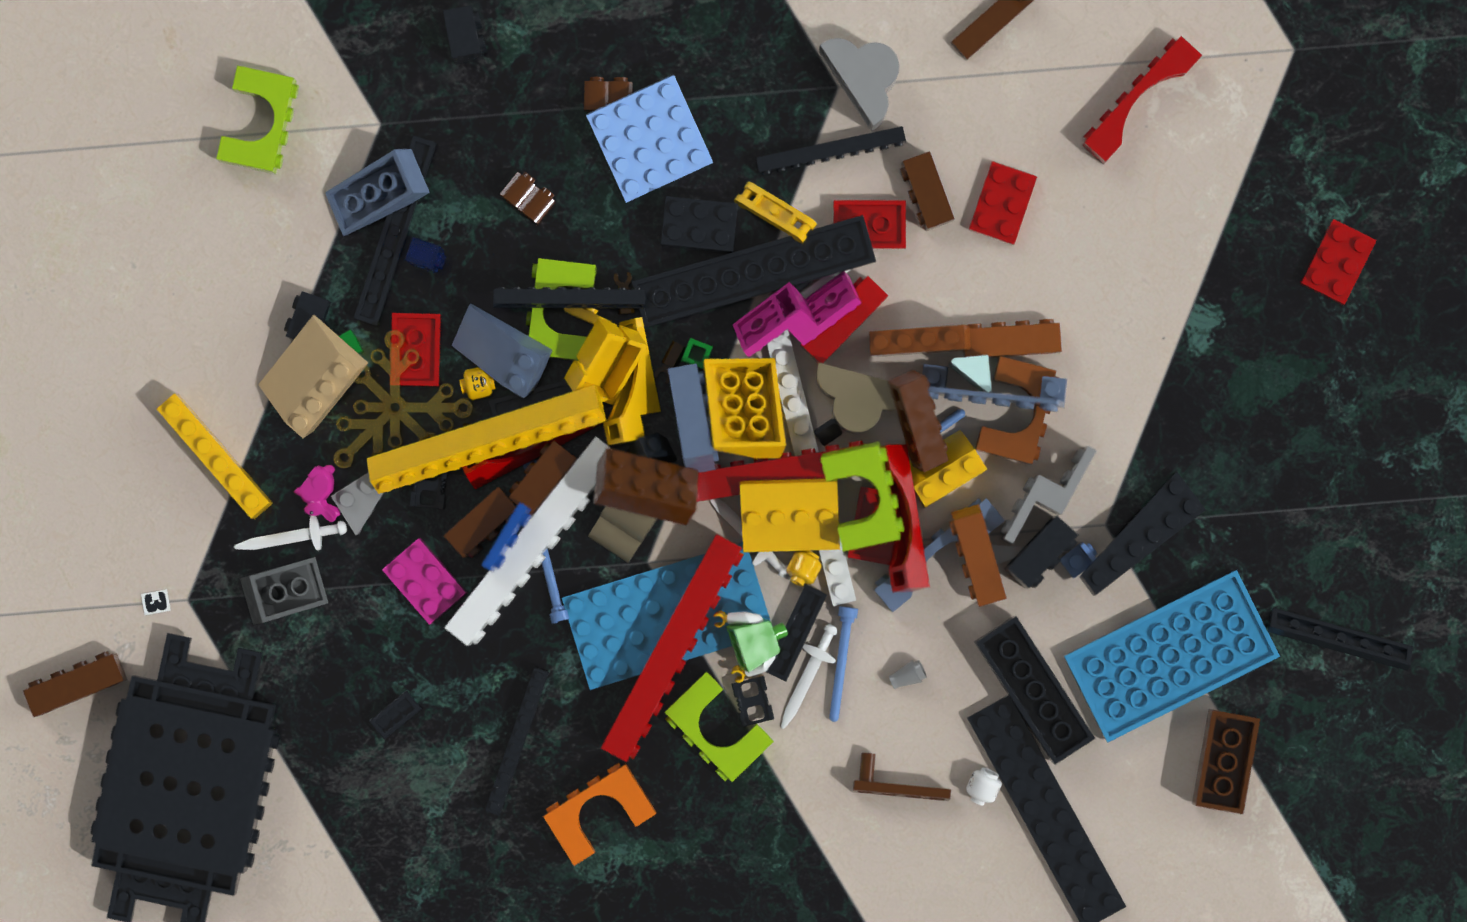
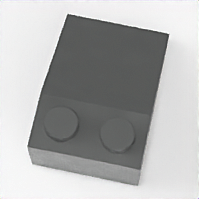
[240,557,328,625]

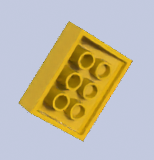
[703,358,786,459]

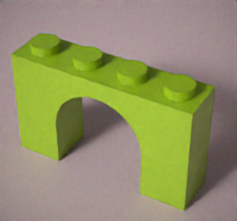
[216,65,299,174]
[526,258,597,361]
[821,441,904,551]
[665,671,774,782]

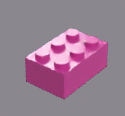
[382,538,468,625]

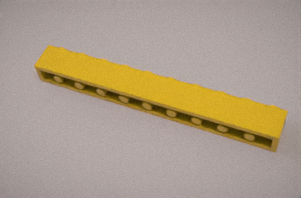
[367,385,606,494]

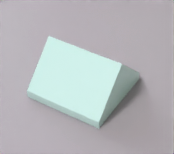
[948,355,991,393]

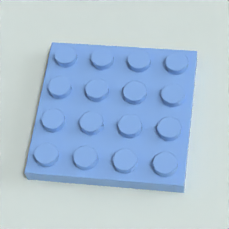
[586,75,713,203]

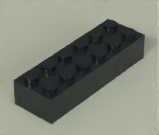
[974,616,1096,765]

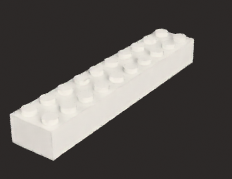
[445,437,611,646]

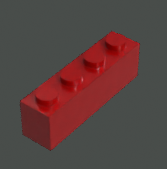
[800,276,889,364]

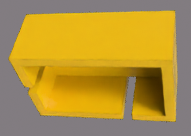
[564,318,648,405]

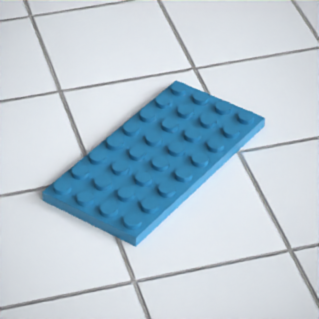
[562,542,771,690]
[1064,570,1280,743]

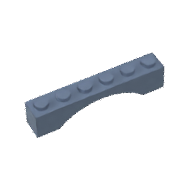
[874,498,1005,612]

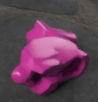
[294,465,341,522]

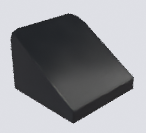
[814,418,842,446]

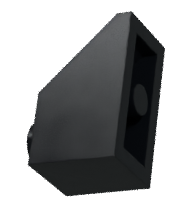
[626,433,677,463]

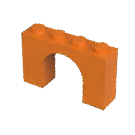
[543,763,657,866]

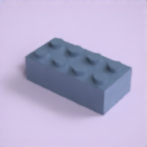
[668,364,719,473]

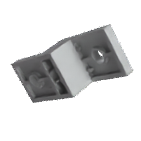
[1000,446,1097,544]

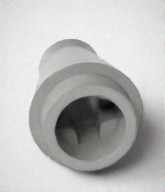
[889,660,927,689]

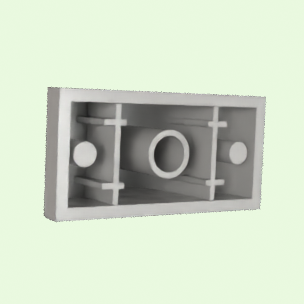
[819,38,899,131]

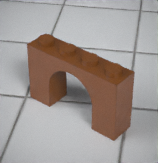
[975,356,1059,465]

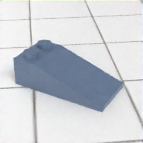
[325,149,430,236]
[452,304,553,398]

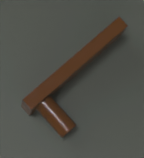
[951,0,1035,60]
[853,753,951,801]

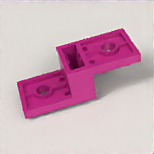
[732,271,861,357]

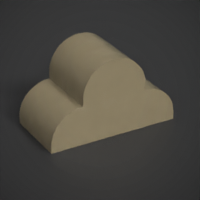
[816,363,896,434]
[588,506,657,563]

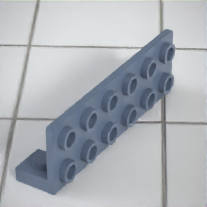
[922,364,1068,412]

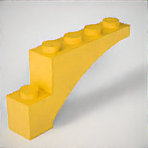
[603,317,661,446]

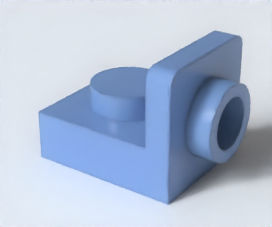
[1060,542,1098,579]

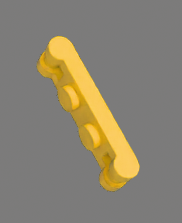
[734,182,817,243]

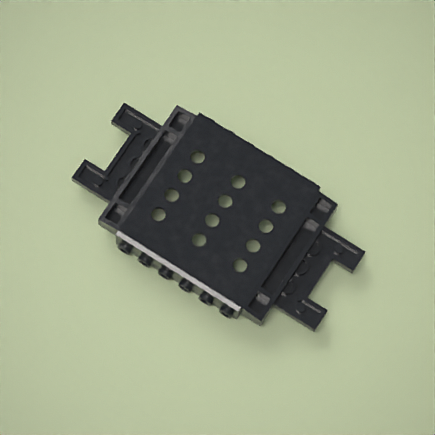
[90,633,280,922]

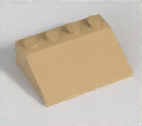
[258,315,368,438]

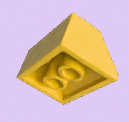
[910,429,987,508]

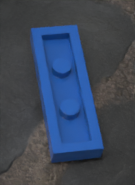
[482,503,532,572]

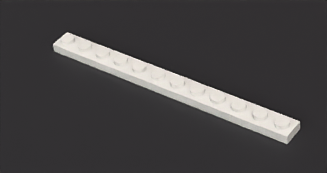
[767,329,856,606]

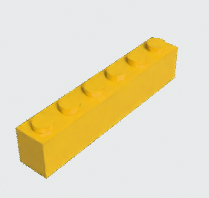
[157,393,273,519]

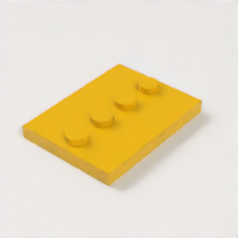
[740,479,840,552]

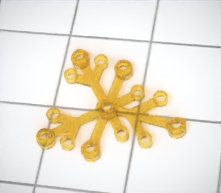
[334,330,473,468]

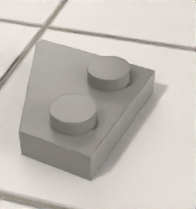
[331,472,384,535]

